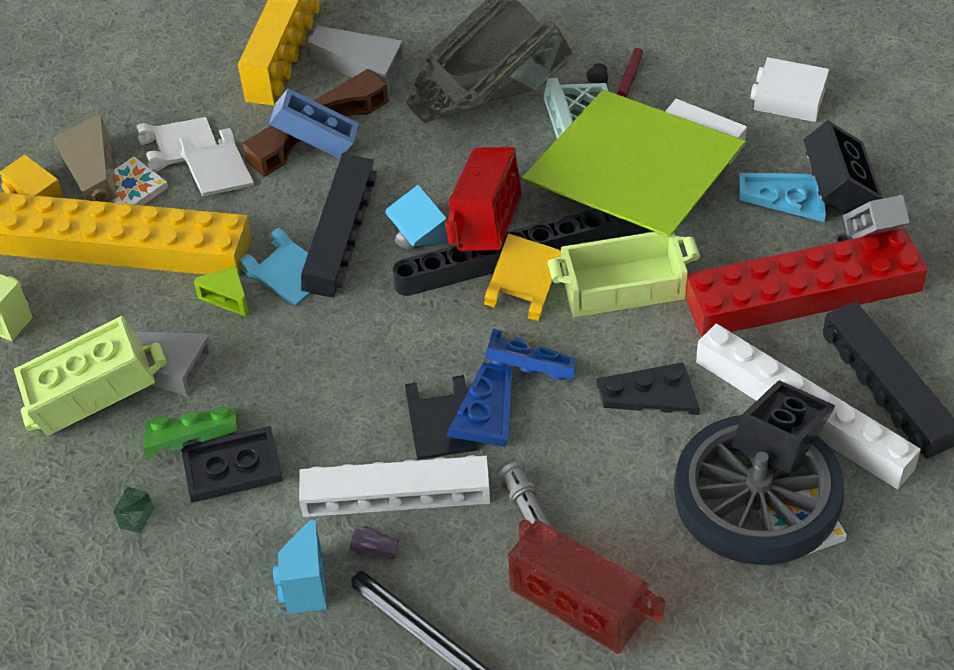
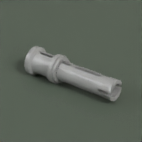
[498,462,559,551]

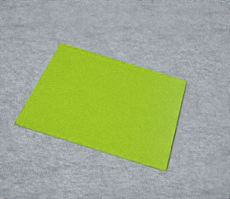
[522,90,746,237]

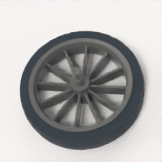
[674,415,844,565]

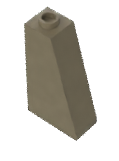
[52,114,116,202]

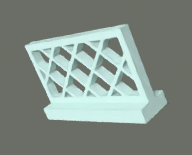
[544,78,608,139]

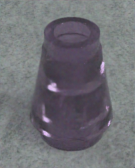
[350,524,399,559]

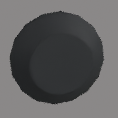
[586,63,609,84]

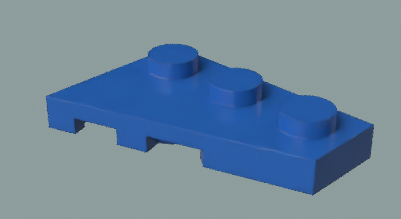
[485,328,576,380]
[446,362,512,447]

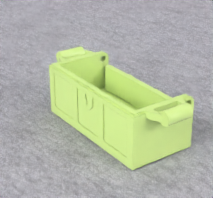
[548,232,700,318]
[14,316,167,436]

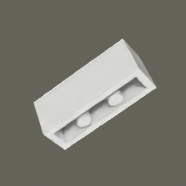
[665,99,747,164]

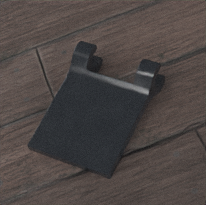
[405,375,478,460]

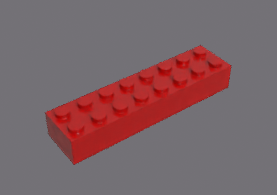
[685,228,928,337]

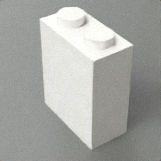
[750,57,829,122]

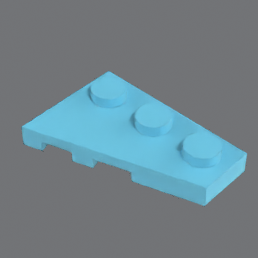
[738,173,826,222]

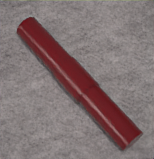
[617,48,643,98]

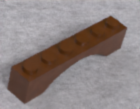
[242,69,389,177]

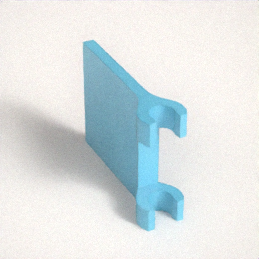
[239,228,310,307]

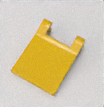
[484,234,561,321]

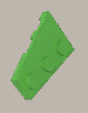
[143,407,238,459]

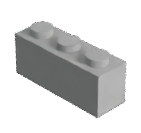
[843,195,911,239]

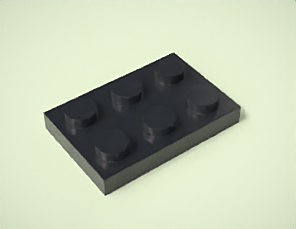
[181,426,283,503]

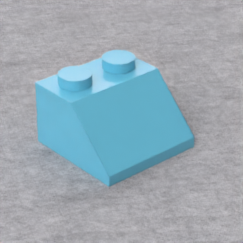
[273,520,327,614]

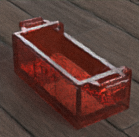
[508,519,665,654]

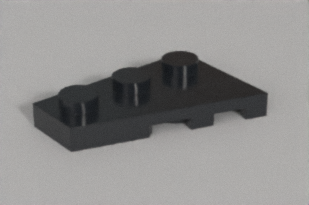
[596,362,700,415]

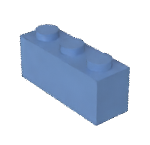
[269,88,359,158]

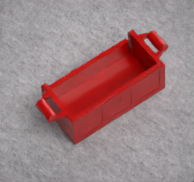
[445,147,522,251]

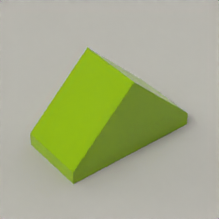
[194,267,249,317]

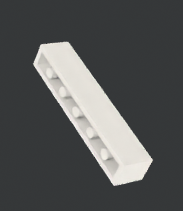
[299,455,490,517]

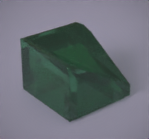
[114,487,154,533]

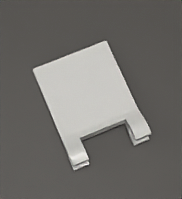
[137,117,217,172]
[178,128,254,196]

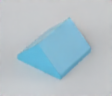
[385,185,449,247]

